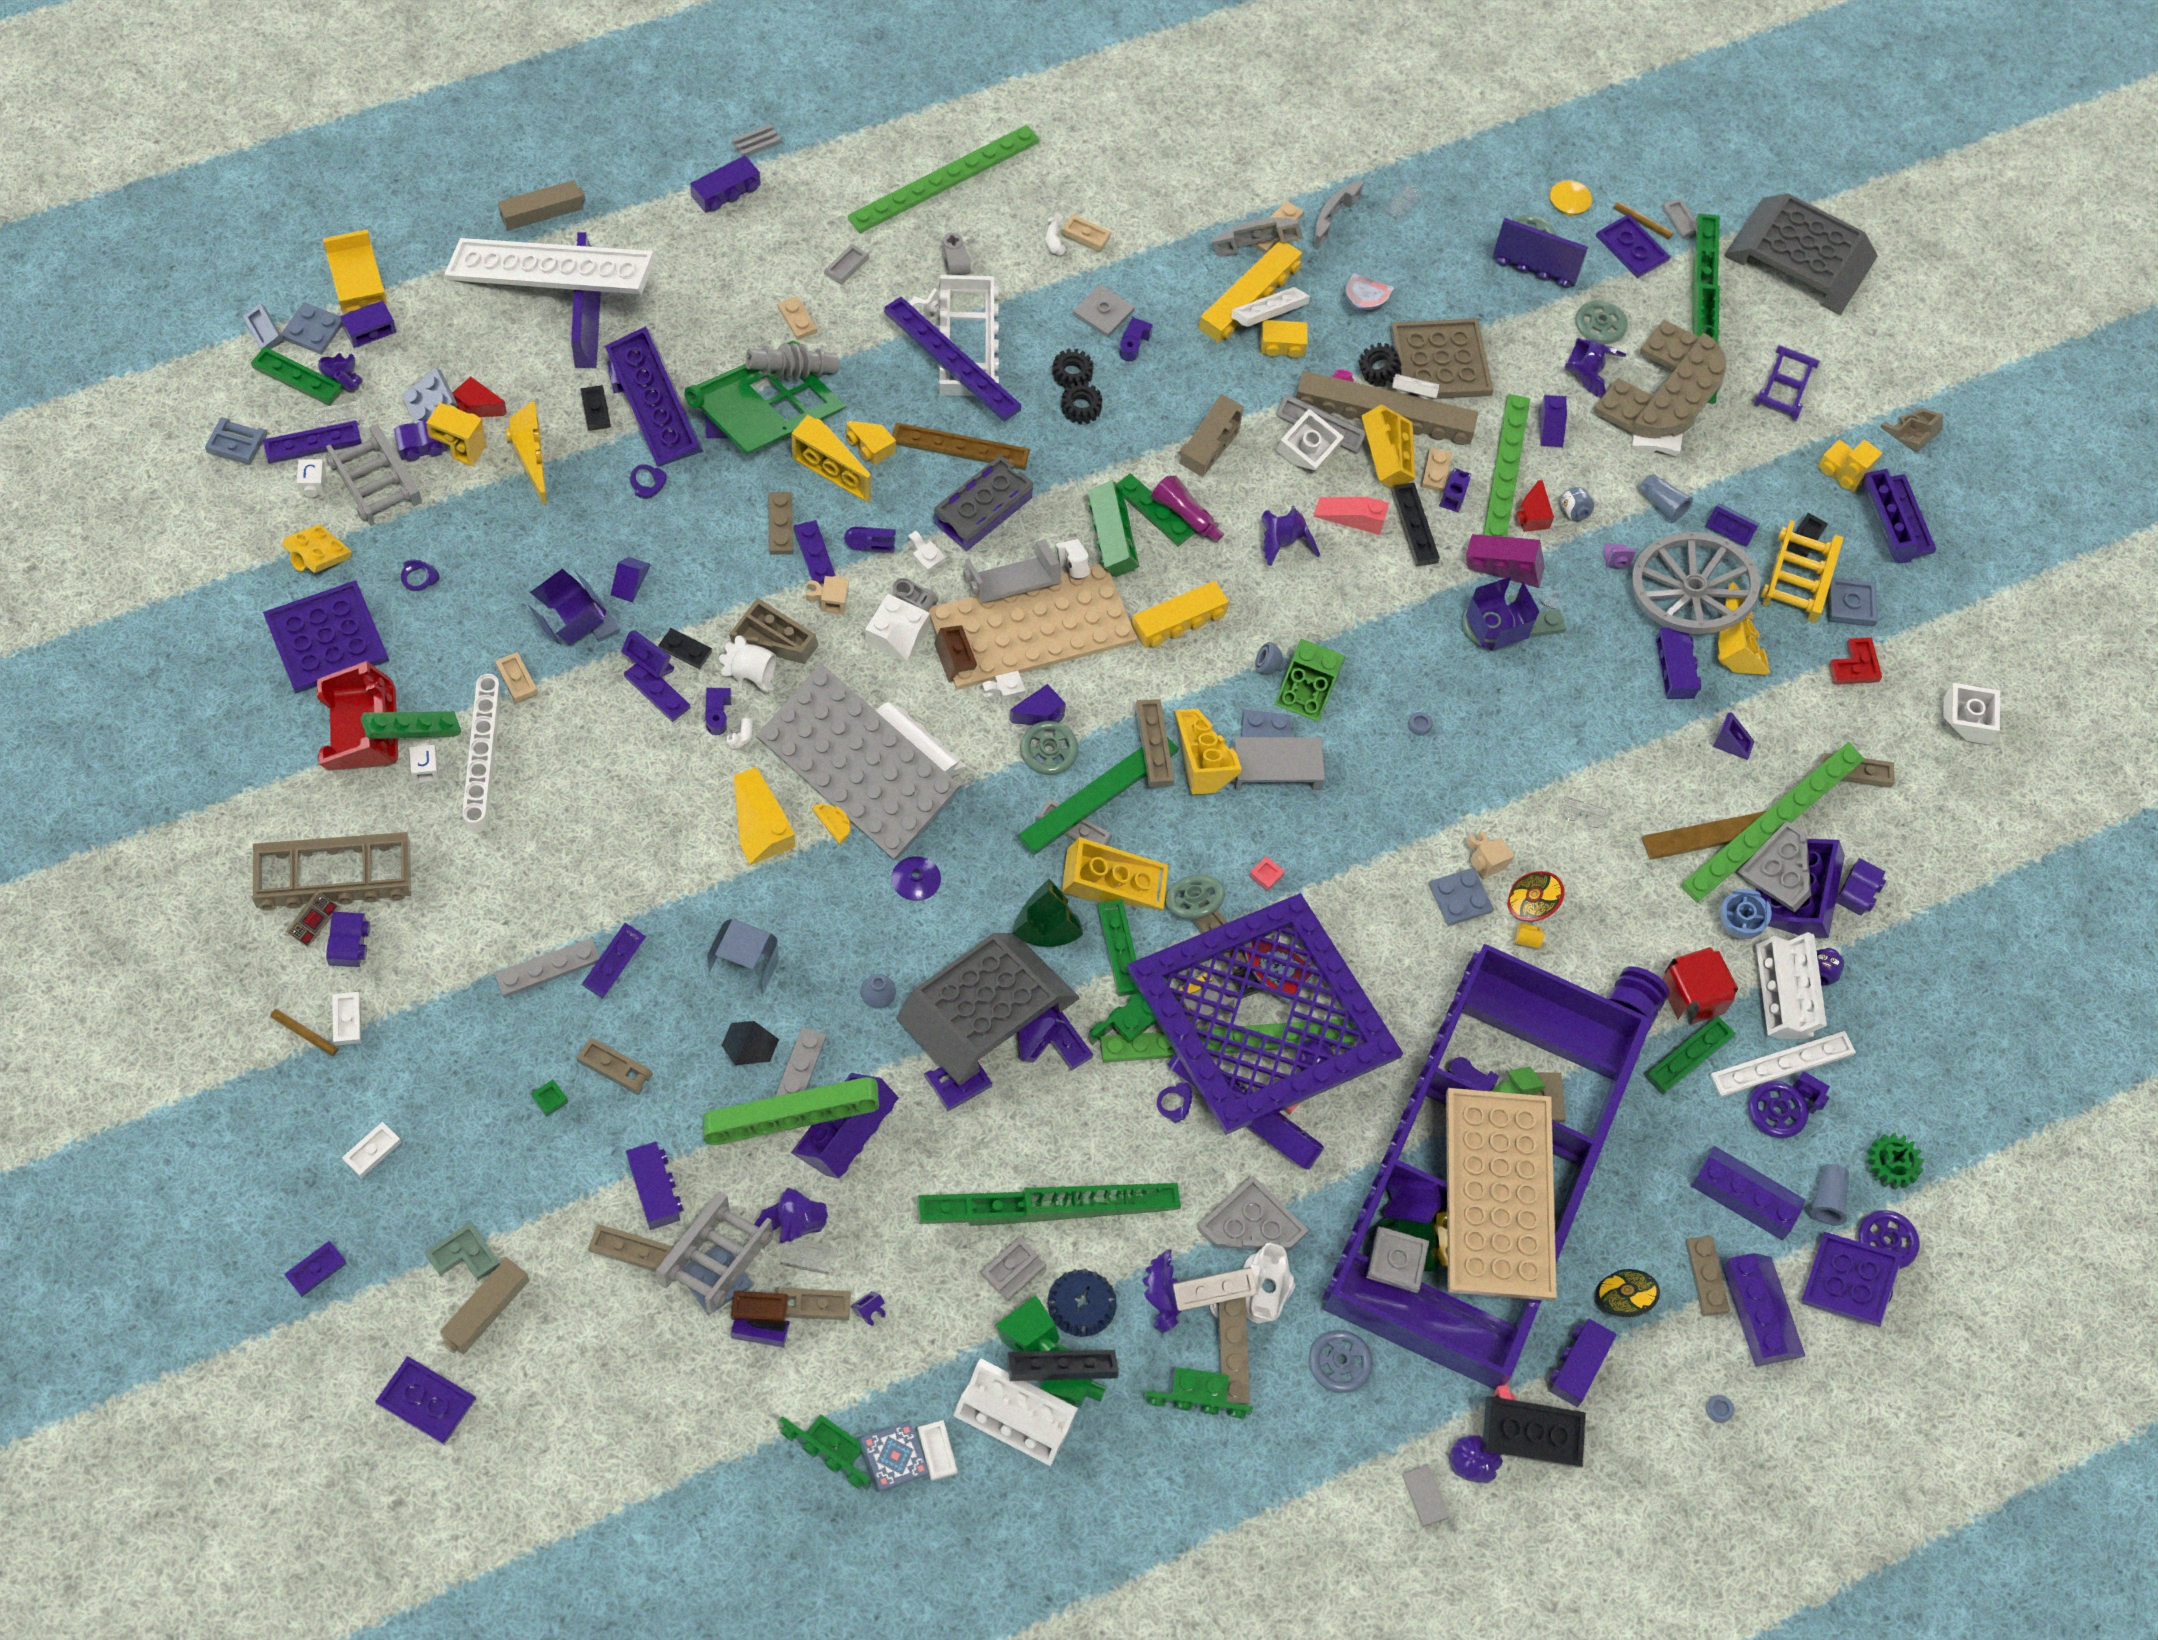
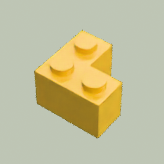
[426,403,486,466]
[1818,439,1882,493]

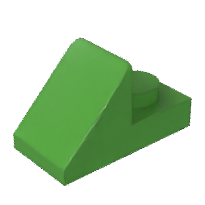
[1490,1066,1546,1095]

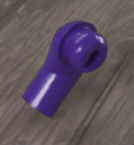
[334,369,363,391]

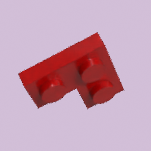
[1829,637,1882,684]

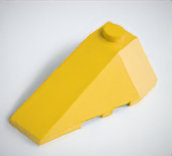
[506,402,547,504]
[1718,582,1770,675]
[1175,709,1242,795]
[734,767,795,865]

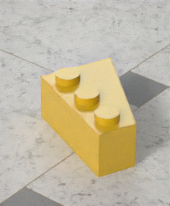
[1362,404,1415,488]

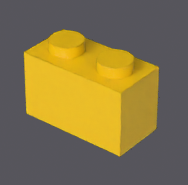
[1260,320,1307,358]

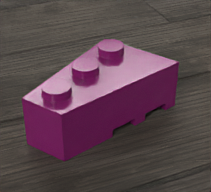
[1466,534,1545,588]

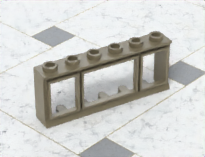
[252,832,411,911]

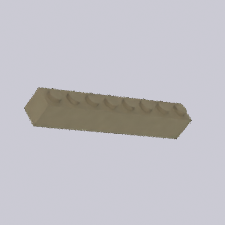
[1296,370,1479,445]

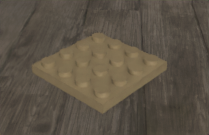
[1390,318,1494,398]

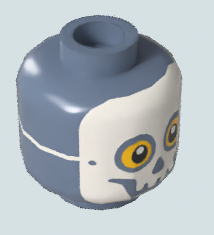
[1561,487,1595,521]

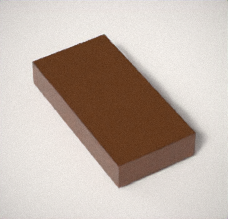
[731,1291,789,1323]

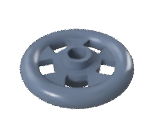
[1309,1330,1373,1393]

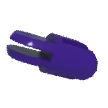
[844,526,896,553]

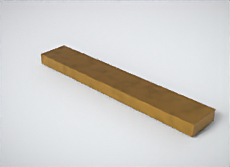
[892,422,1030,470]
[1642,811,1766,860]

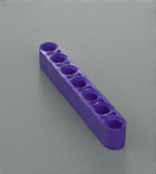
[1168,1052,1324,1170]

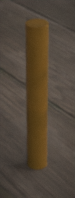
[1613,201,1673,240]
[270,1009,339,1057]

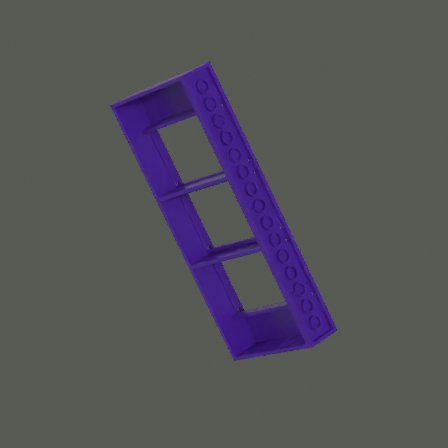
[1322,943,1653,1390]

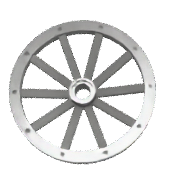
[1632,532,1760,634]

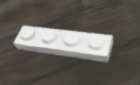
[1231,287,1310,327]

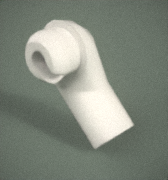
[726,718,753,749]

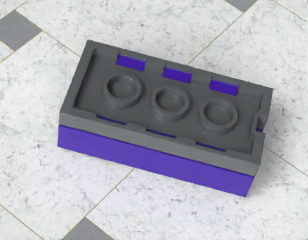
[934,455,1034,551]

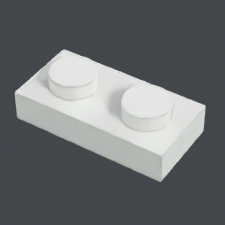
[1392,374,1439,400]
[332,992,361,1046]
[342,1122,402,1179]

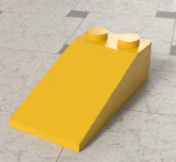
[791,415,871,503]
[1062,837,1169,910]

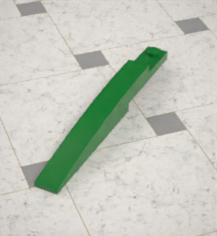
[1692,213,1720,403]
[917,1183,1181,1226]

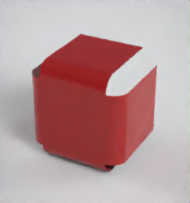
[1662,947,1739,1025]

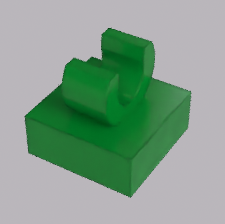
[531,1079,569,1117]

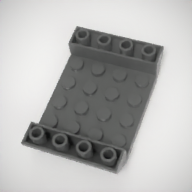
[1725,193,1878,315]
[896,933,1079,1086]

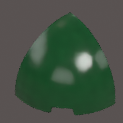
[1012,879,1083,947]
[1373,1214,1440,1272]

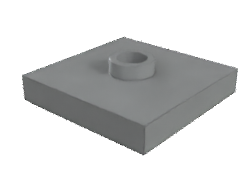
[1072,284,1135,338]
[1366,1226,1429,1293]

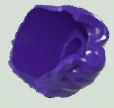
[1449,1434,1503,1483]

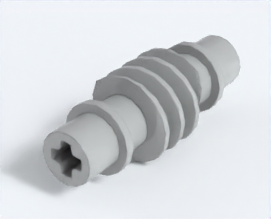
[745,343,839,379]

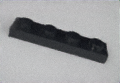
[1391,482,1440,566]
[1007,1350,1119,1381]

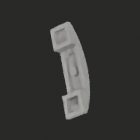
[1314,180,1364,250]
[1212,218,1303,257]

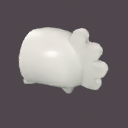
[719,635,777,693]

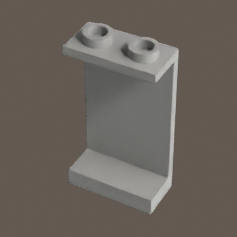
[963,540,1062,603]
[1229,737,1325,790]

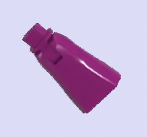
[1151,475,1224,541]

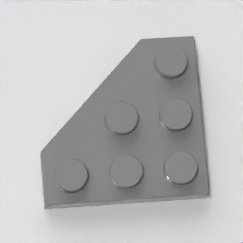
[1738,821,1811,912]
[1197,1176,1309,1251]

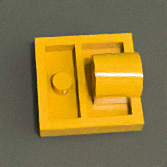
[282,524,352,573]

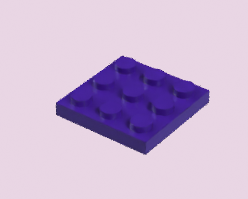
[1802,1232,1902,1328]

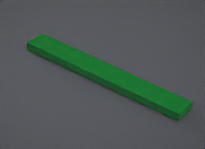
[1018,737,1179,855]

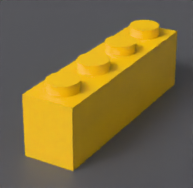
[1131,580,1229,648]

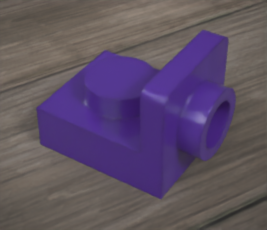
[1793,1071,1830,1114]

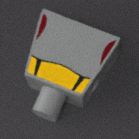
[1175,969,1235,1029]

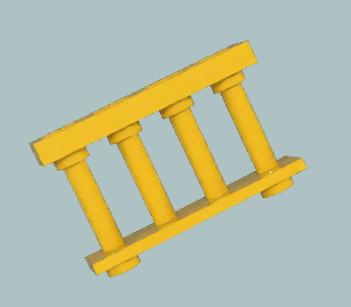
[1761,520,1844,623]

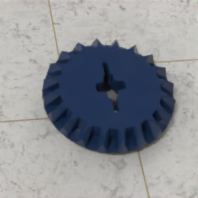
[1047,1268,1117,1337]

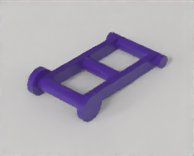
[1754,345,1820,421]

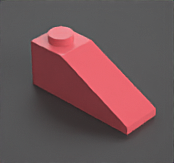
[1314,497,1389,535]

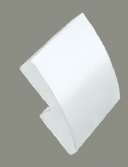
[1631,433,1683,457]

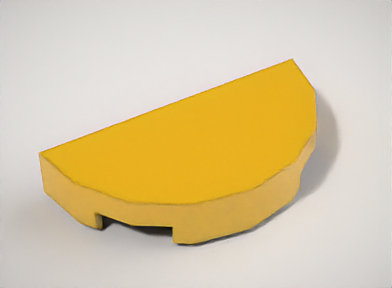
[812,803,850,846]

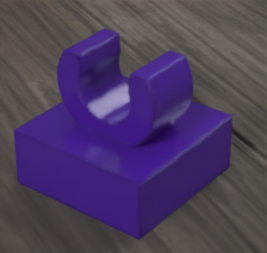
[850,1291,886,1326]

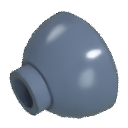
[1255,642,1286,674]
[860,974,896,1008]

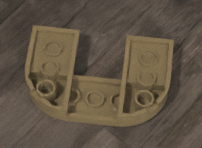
[1594,320,1726,439]

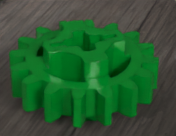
[1866,1133,1924,1189]

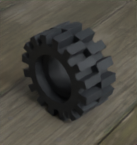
[1359,343,1402,387]
[1052,348,1094,389]
[1061,382,1103,425]

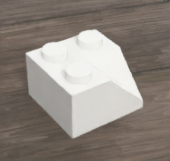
[1276,409,1344,470]
[865,594,930,662]
[1943,683,2000,745]

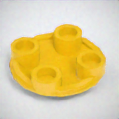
[1549,180,1592,216]

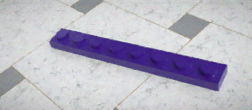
[884,296,1021,422]

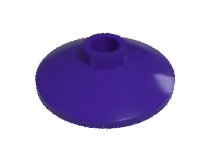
[891,856,941,901]

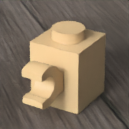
[806,576,849,614]
[1466,831,1515,879]

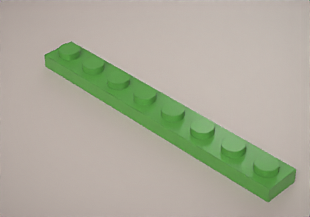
[1484,394,1531,537]

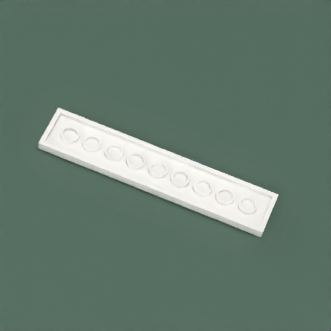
[445,238,657,295]

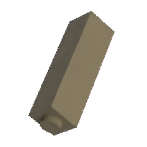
[498,180,585,231]
[440,1257,529,1355]

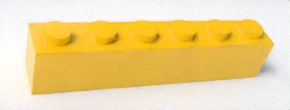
[1198,240,1302,343]

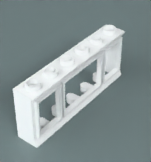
[939,275,999,396]

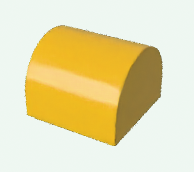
[1515,923,1544,950]

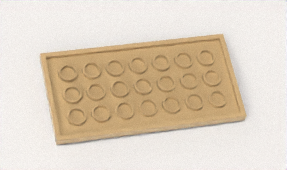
[928,564,1137,690]
[1446,1088,1556,1301]

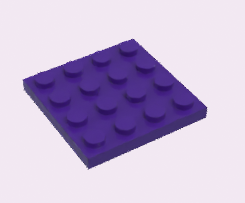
[263,580,389,694]

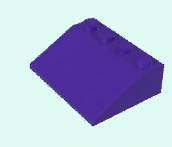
[1493,217,1588,288]
[1755,839,1845,938]

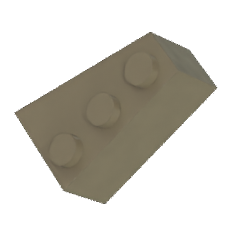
[1179,394,1244,477]
[729,598,819,664]

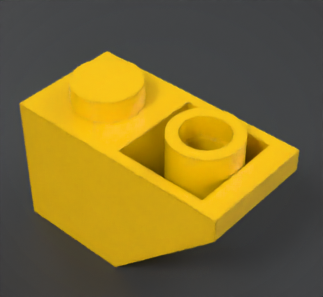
[845,421,896,466]

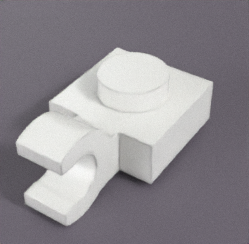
[908,531,946,573]
[981,671,1026,700]

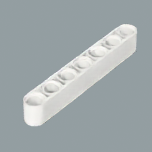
[462,674,501,833]

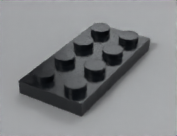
[1482,1396,1586,1468]

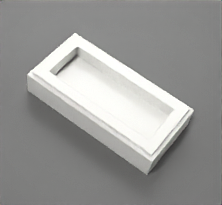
[917,1420,958,1481]

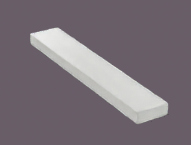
[1709,1031,1856,1098]

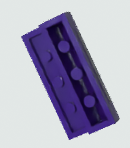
[1862,468,1936,564]

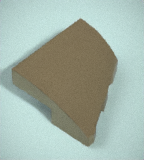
[1881,408,1943,451]

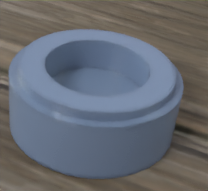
[1408,712,1433,736]
[1706,1395,1734,1423]

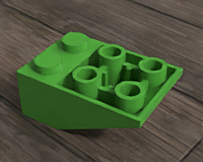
[1274,638,1346,722]

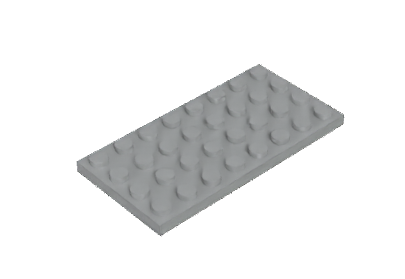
[756,663,962,860]

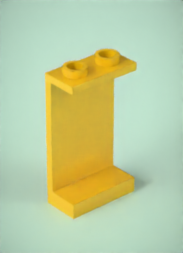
[323,229,388,314]

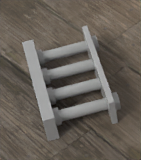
[325,424,422,526]
[656,1191,774,1314]

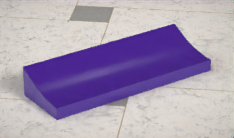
[571,232,601,368]
[605,326,704,467]

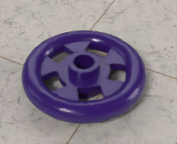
[1748,1081,1809,1138]
[1858,1210,1920,1269]

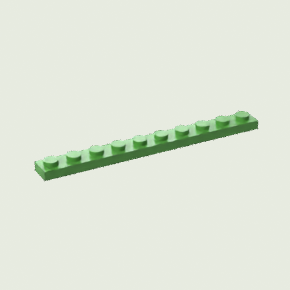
[848,125,1039,234]
[1680,742,1865,903]
[1100,1019,1355,1063]

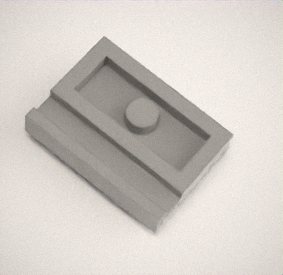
[981,1237,1046,1302]

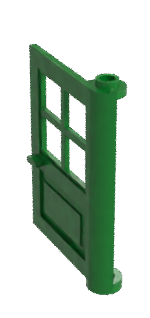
[684,340,846,455]

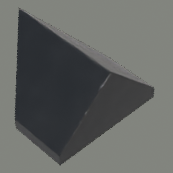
[722,1021,779,1066]

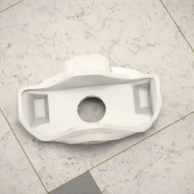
[1244,1243,1295,1323]

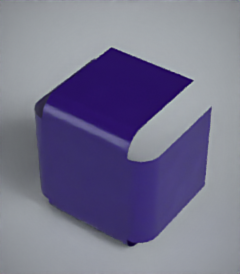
[527,568,606,645]
[1466,576,1539,651]

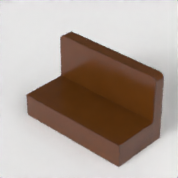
[934,625,977,682]

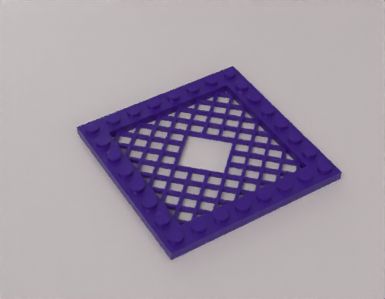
[1126,893,1403,1135]

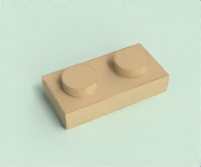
[1062,214,1111,252]
[777,296,817,340]
[1421,447,1452,492]
[495,652,538,703]

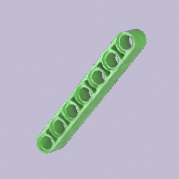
[703,1077,879,1145]

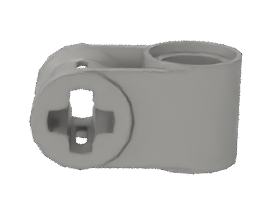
[942,232,971,275]
[892,578,938,612]

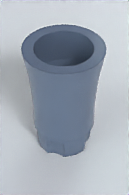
[1639,474,1693,523]
[1810,1164,1849,1226]

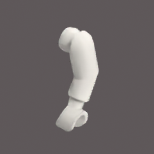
[1045,211,1066,257]

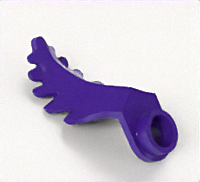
[1143,1249,1182,1334]

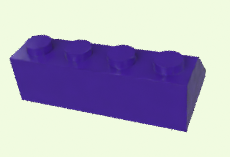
[791,1073,899,1179]
[1691,1146,1805,1241]
[1722,1253,1806,1367]

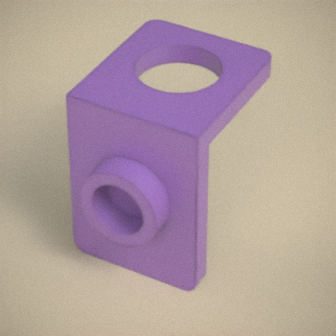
[1603,544,1636,568]

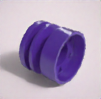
[1607,966,1670,1030]

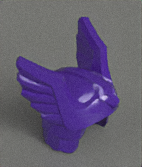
[1564,338,1626,398]
[1261,506,1320,566]
[754,1188,828,1244]

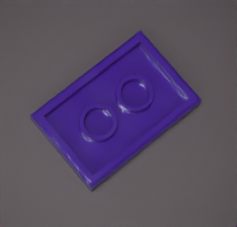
[1595,214,1671,279]
[375,1356,476,1445]

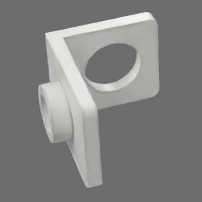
[909,288,939,320]

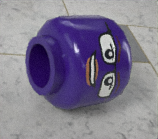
[1817,948,1844,986]

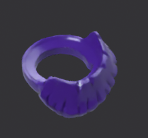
[630,464,667,498]
[401,559,440,591]
[1156,1082,1193,1124]

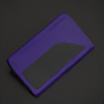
[731,1320,790,1348]

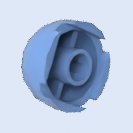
[1720,889,1772,939]

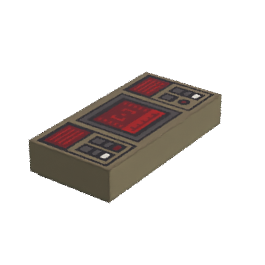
[286,890,339,947]

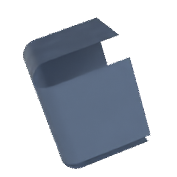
[707,919,779,993]

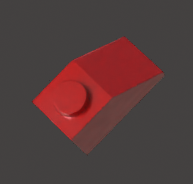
[452,376,507,418]
[1516,480,1554,532]

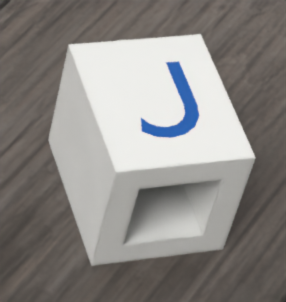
[297,459,326,498]
[409,744,439,784]

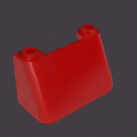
[316,661,398,770]

